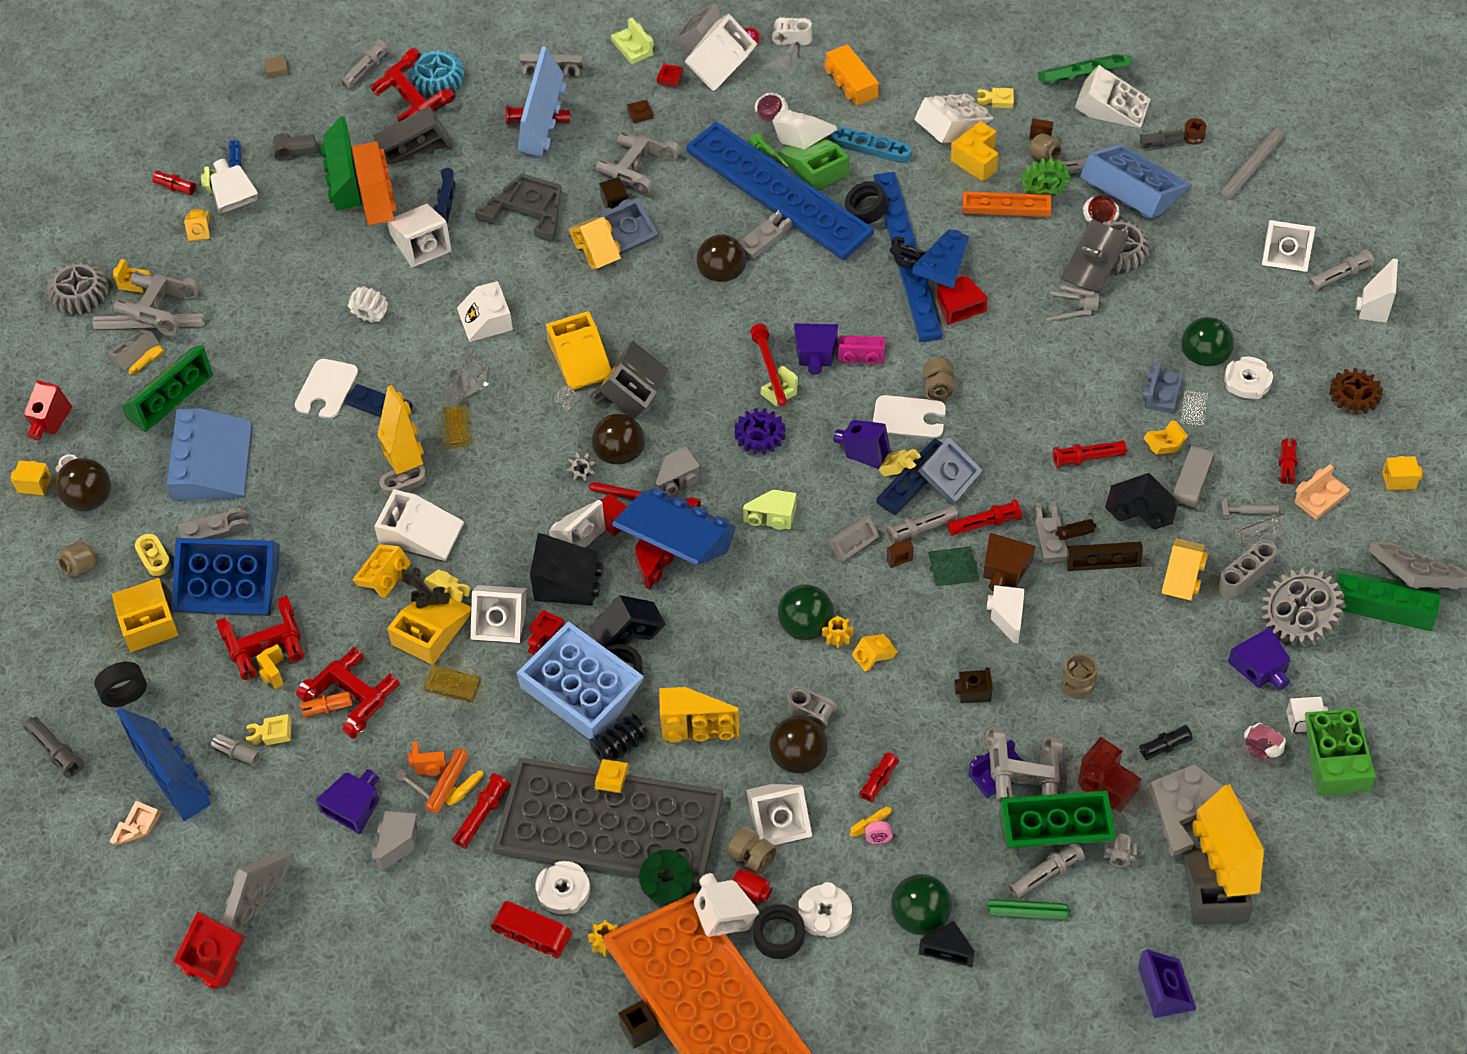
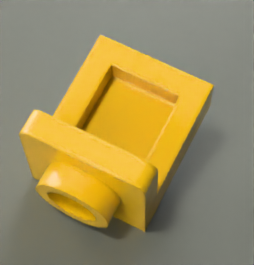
[184,209,210,241]
[113,259,151,293]
[1144,420,1187,455]
[852,634,898,672]
[256,645,284,689]
[595,759,628,793]

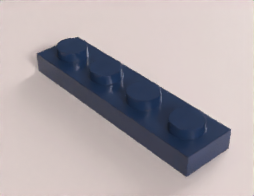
[877,438,942,515]

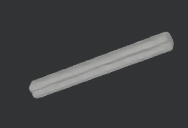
[1221,128,1284,199]
[92,313,205,329]

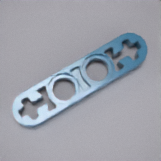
[831,127,911,163]

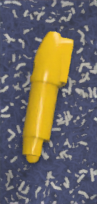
[128,345,164,375]
[445,770,484,806]
[850,807,892,838]

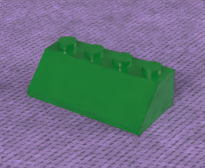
[320,116,362,210]
[122,345,213,432]
[1335,567,1441,631]
[999,791,1116,848]

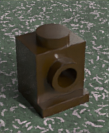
[954,667,993,703]

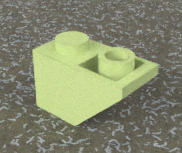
[743,490,797,530]

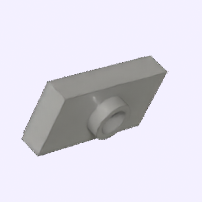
[828,515,880,562]

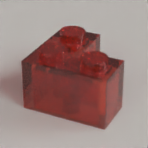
[1077,737,1142,812]

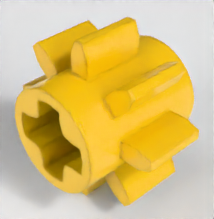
[822,615,853,648]
[588,920,618,957]

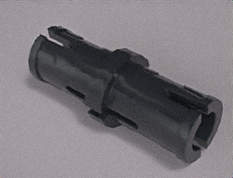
[1139,725,1193,761]

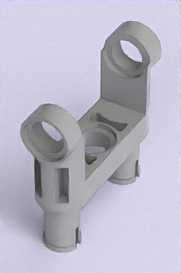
[596,131,681,197]
[114,271,201,336]
[983,725,1063,803]

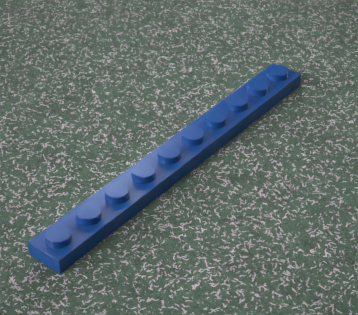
[873,172,942,342]

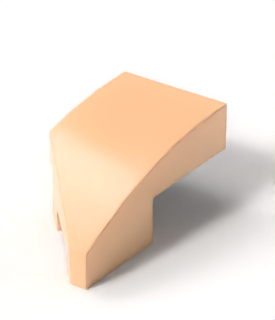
[110,801,162,845]

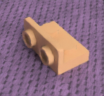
[1294,464,1350,520]

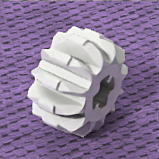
[348,286,388,323]

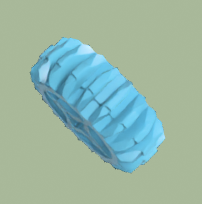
[408,49,464,97]

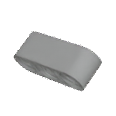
[1173,445,1215,508]
[1218,540,1277,599]

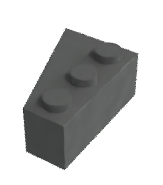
[373,106,453,165]

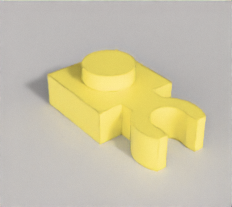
[977,88,1014,108]
[879,449,921,477]
[424,569,470,602]
[246,714,292,745]

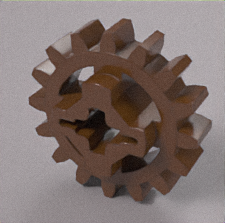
[1329,368,1383,415]

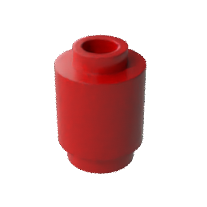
[732,869,772,905]

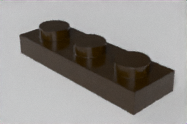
[1066,541,1143,571]

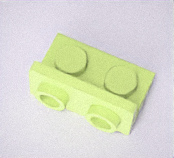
[611,18,654,64]

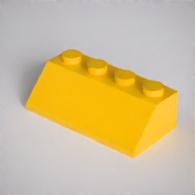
[1193,785,1264,897]

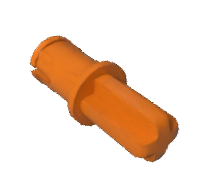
[300,691,353,718]

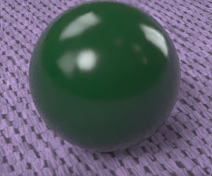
[1181,317,1234,366]
[778,584,834,640]
[891,874,952,935]

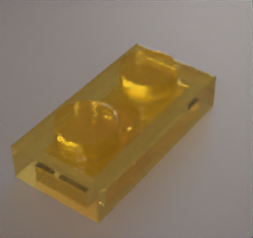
[443,405,470,449]
[424,665,481,703]

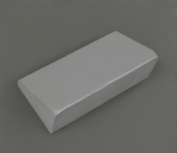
[107,330,160,370]

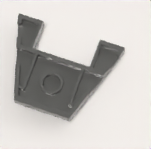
[475,174,562,241]

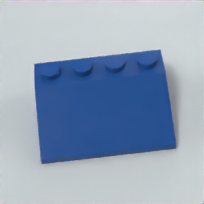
[612,487,736,565]
[171,538,280,615]
[116,708,211,821]

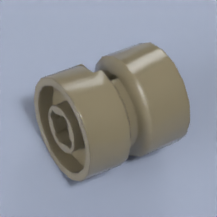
[923,358,955,401]
[1061,653,1098,699]
[727,826,777,876]

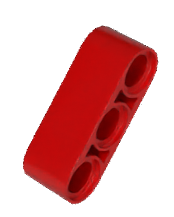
[490,901,573,959]

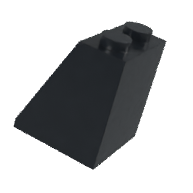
[530,533,604,606]

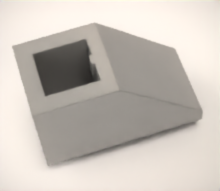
[656,447,701,496]
[372,811,420,870]

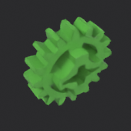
[1022,158,1070,196]

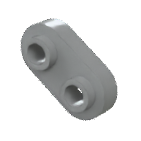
[379,465,427,496]

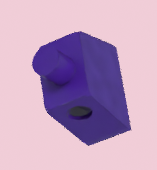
[794,323,838,375]
[833,420,891,469]
[1228,627,1290,691]
[316,769,379,835]

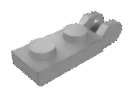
[739,211,793,260]
[1034,501,1067,563]
[178,507,249,539]

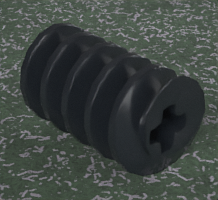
[589,713,648,762]

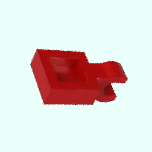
[527,610,564,655]

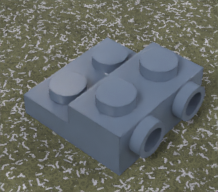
[599,198,659,255]

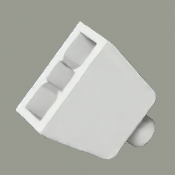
[210,159,258,215]
[694,873,760,937]

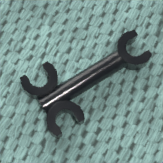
[401,567,450,608]

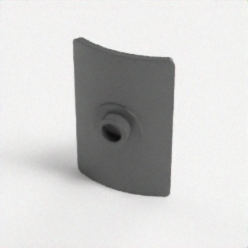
[1062,220,1129,293]

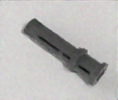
[24,717,84,778]

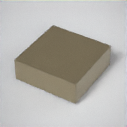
[264,55,288,78]

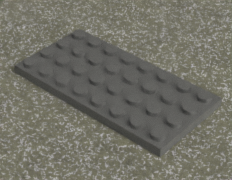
[493,757,723,888]

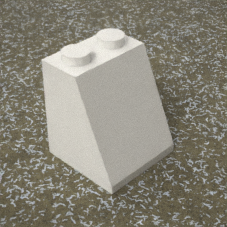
[387,204,452,268]

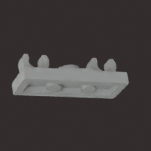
[520,53,585,77]

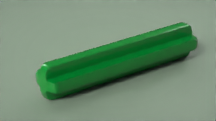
[988,899,1069,920]

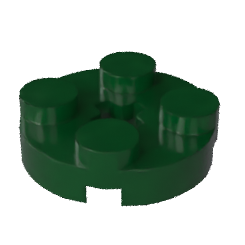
[639,849,694,905]

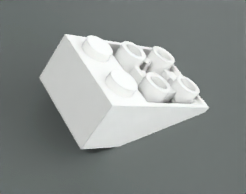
[685,14,757,91]
[1075,65,1151,128]
[915,94,994,143]
[374,489,464,561]

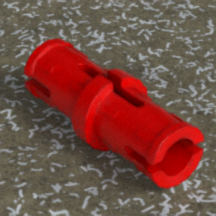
[152,170,197,196]
[1279,438,1298,485]
[859,752,899,803]

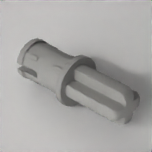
[211,734,261,767]

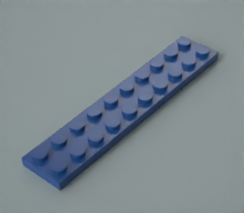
[686,121,874,261]

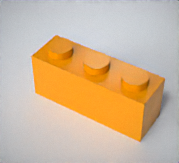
[824,44,879,106]

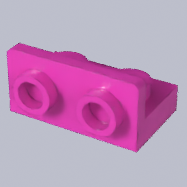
[838,335,885,364]

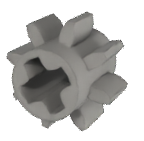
[567,450,596,481]
[1104,834,1138,867]

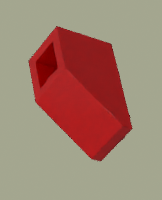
[634,539,674,590]

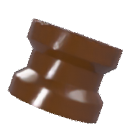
[1184,118,1207,145]

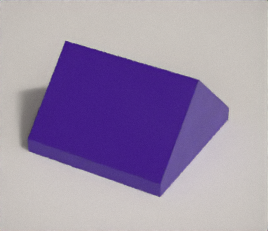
[1138,949,1196,1018]

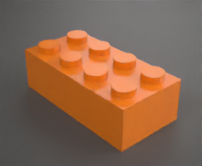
[352,141,397,225]

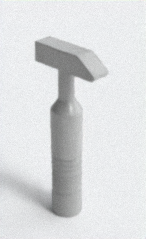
[1221,498,1279,519]

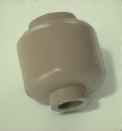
[1029,133,1062,162]
[58,541,97,577]

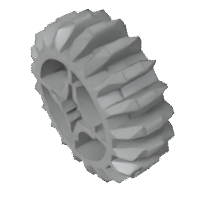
[1103,219,1151,273]
[46,261,109,316]

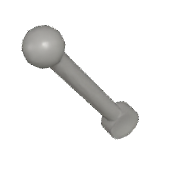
[395,770,430,801]

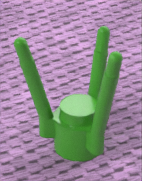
[748,133,789,169]

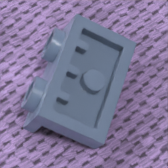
[1143,360,1183,414]

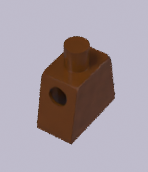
[983,533,1035,592]

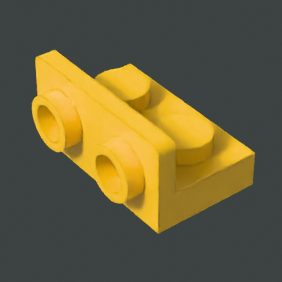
[352,544,411,598]

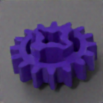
[734,408,785,455]

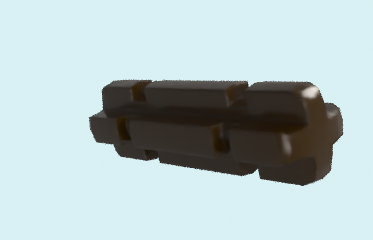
[1055,519,1097,541]

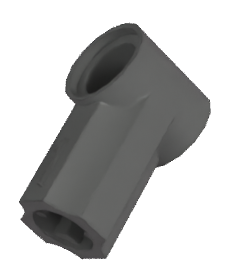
[273,133,317,161]

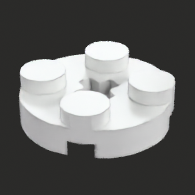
[1224,357,1273,399]
[536,861,590,915]
[798,882,852,937]

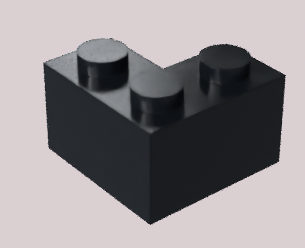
[1105,473,1179,529]
[589,595,666,648]

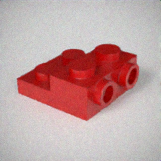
[173,912,246,989]

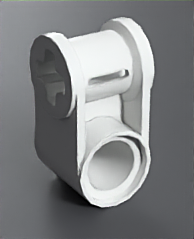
[772,17,812,45]

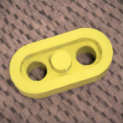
[135,534,171,576]

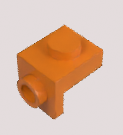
[408,741,447,776]

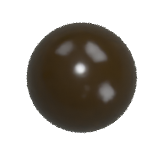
[696,234,746,282]
[592,414,645,465]
[55,458,111,512]
[770,716,828,773]

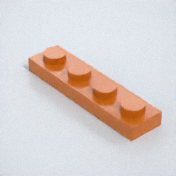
[962,192,1051,217]

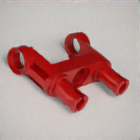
[370,47,456,122]
[216,595,305,680]
[296,647,400,739]

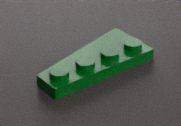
[1038,54,1132,84]

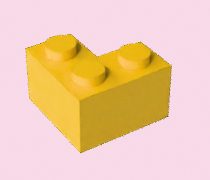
[950,121,999,182]
[568,217,621,269]
[1162,538,1208,600]

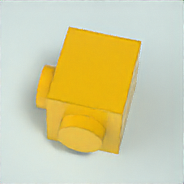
[1382,456,1423,491]
[11,461,52,496]

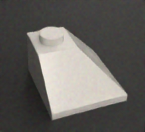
[1355,259,1398,323]
[549,500,606,548]
[746,784,812,845]

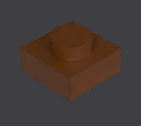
[627,99,654,124]
[1029,118,1054,139]
[886,540,914,568]

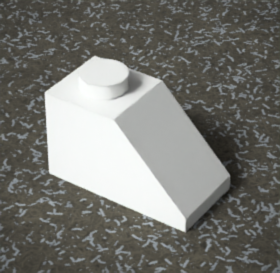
[987,585,1024,643]

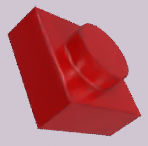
[657,63,684,88]

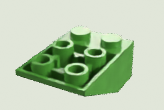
[778,139,849,190]
[1305,708,1376,796]

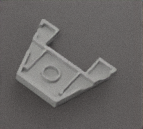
[1149,764,1260,857]

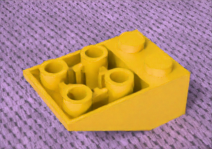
[546,311,611,391]
[377,385,424,474]
[112,578,179,653]
[387,591,472,665]
[659,687,740,743]

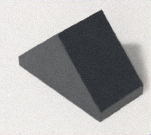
[919,921,975,967]

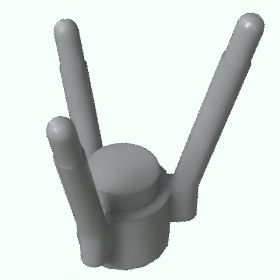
[1045,285,1099,322]

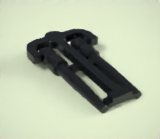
[890,236,926,269]

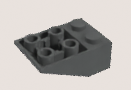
[598,340,668,418]
[1182,848,1253,924]

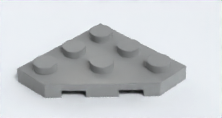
[1368,542,1467,590]
[220,851,292,934]

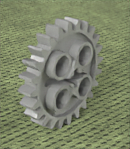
[1261,568,1346,647]

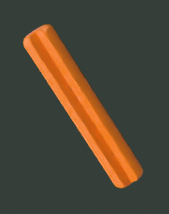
[426,748,469,814]

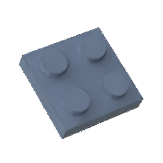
[918,437,983,504]

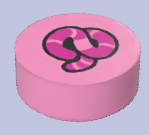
[865,821,893,844]

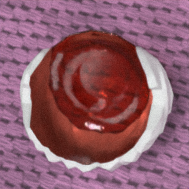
[1083,196,1119,224]

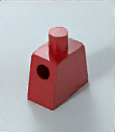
[937,275,988,325]
[24,380,72,441]

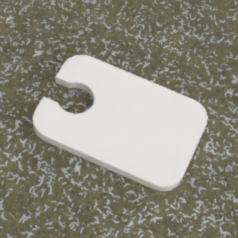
[295,359,358,419]
[873,395,946,439]

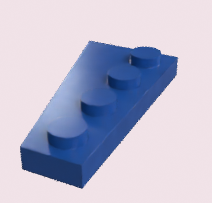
[912,229,969,288]

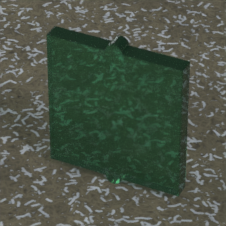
[928,546,978,586]

